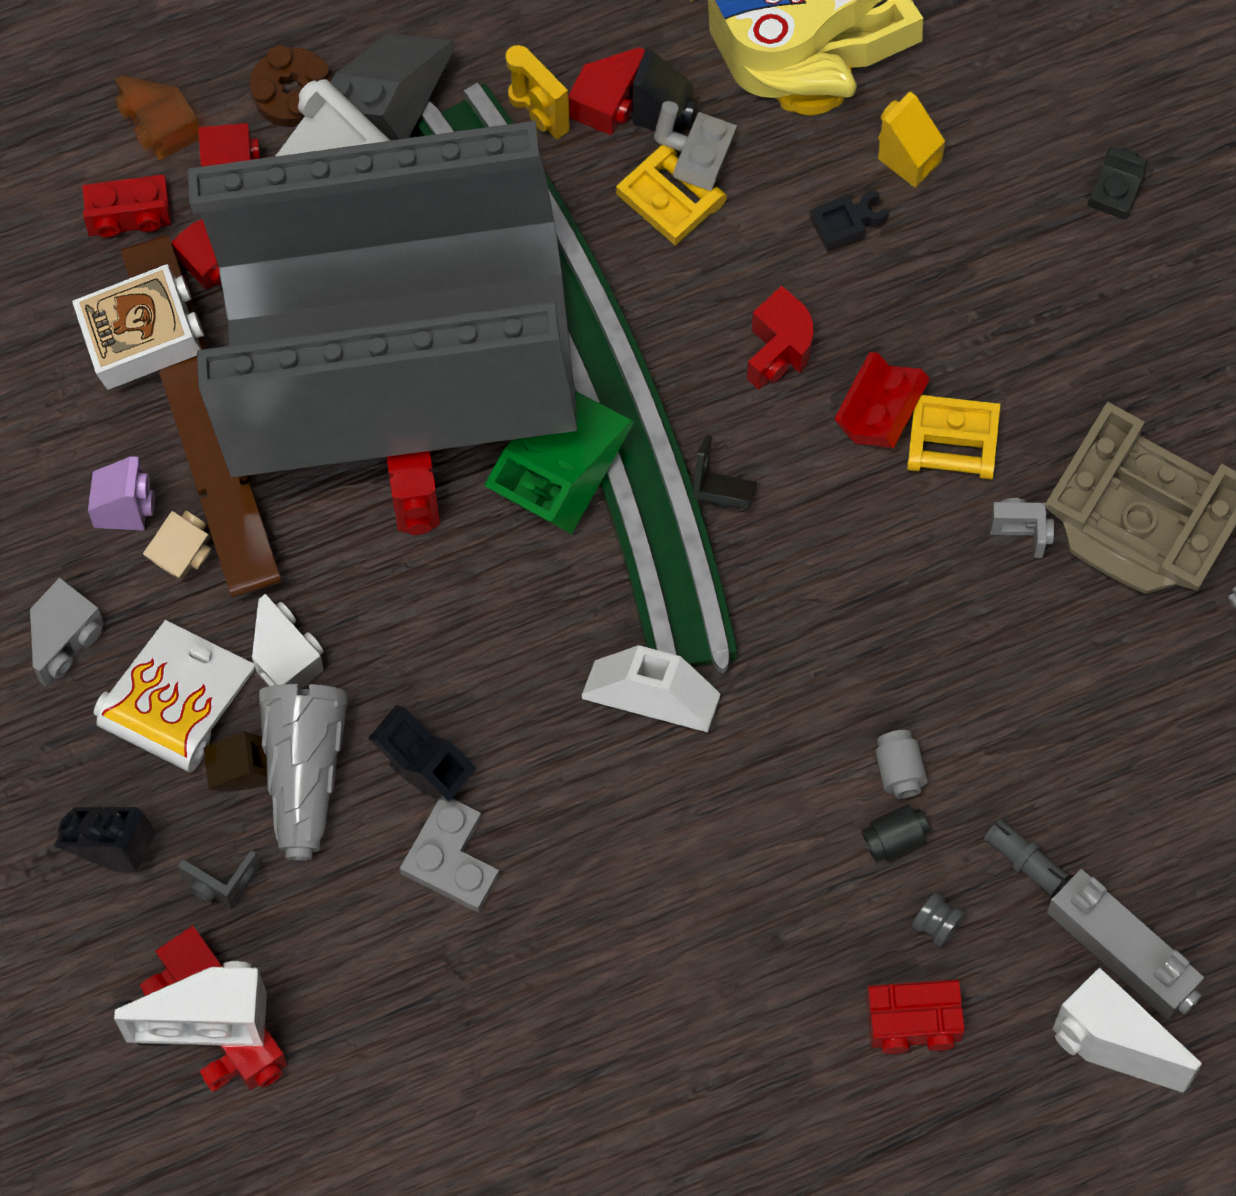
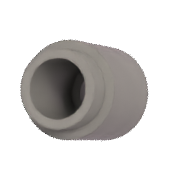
[875,730,928,799]

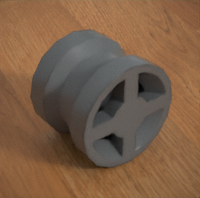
[911,891,967,948]

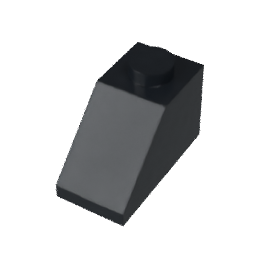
[633,49,698,134]

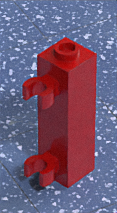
[139,926,287,1093]

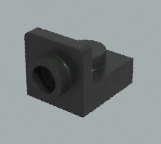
[1088,147,1148,220]

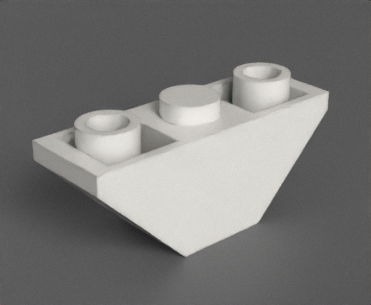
[582,645,720,732]

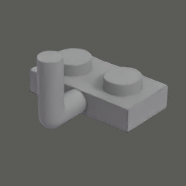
[654,101,737,191]

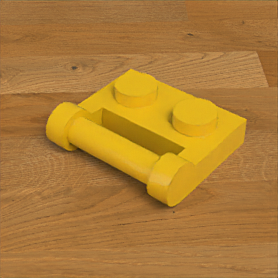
[505,45,570,140]
[616,145,727,246]
[907,395,1000,480]

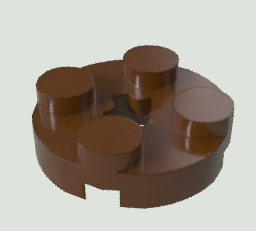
[249,45,331,127]

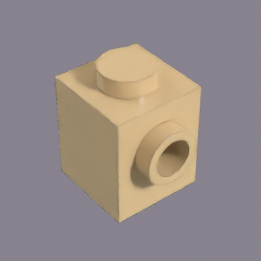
[143,510,212,581]

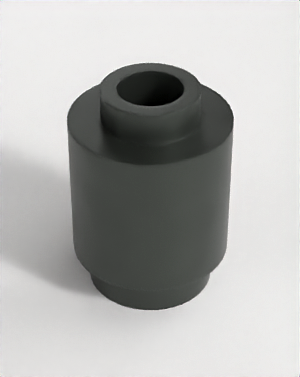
[861,804,931,862]

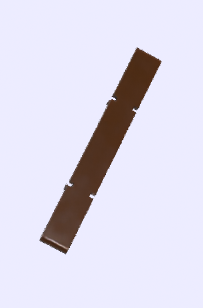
[120,235,281,598]

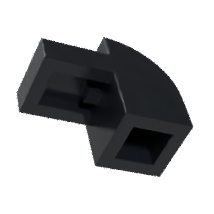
[368,705,476,802]

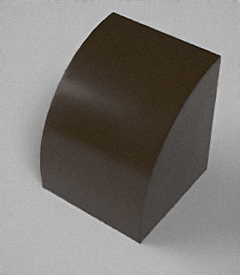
[203,731,267,791]

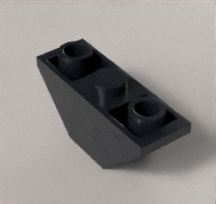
[54,807,156,872]

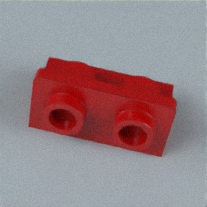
[82,174,171,238]
[835,352,930,448]

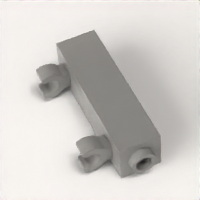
[1047,869,1204,1021]

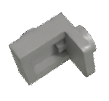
[990,498,1054,558]

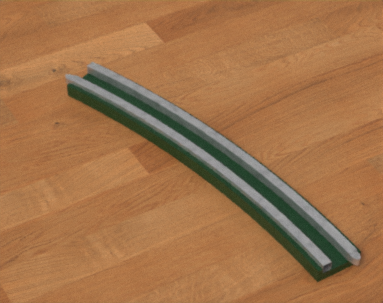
[416,83,737,673]

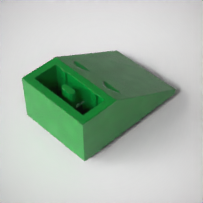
[484,391,634,535]

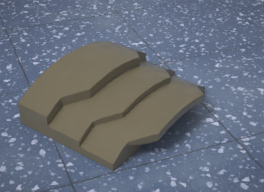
[1045,401,1236,594]

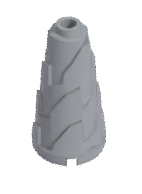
[259,684,348,861]

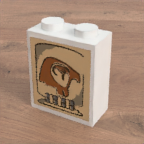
[72,264,204,390]

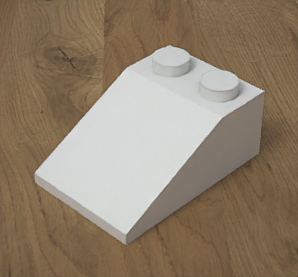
[114,961,267,1046]
[1053,968,1202,1093]

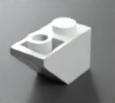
[252,594,324,689]

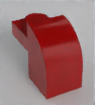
[747,286,813,390]

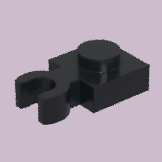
[810,191,889,251]

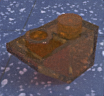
[114,75,199,161]

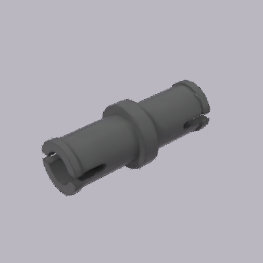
[984,818,1070,897]

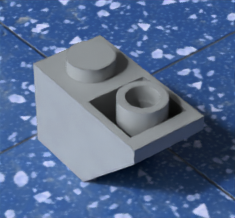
[30,577,104,687]

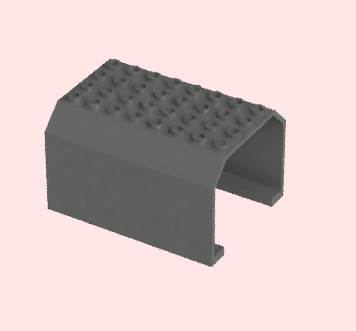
[188,121,578,478]

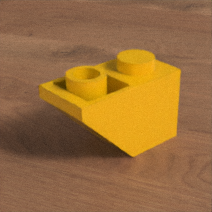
[878,91,945,188]

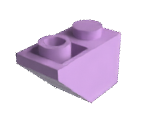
[88,457,155,531]

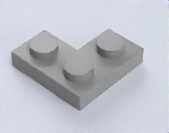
[400,799,500,913]

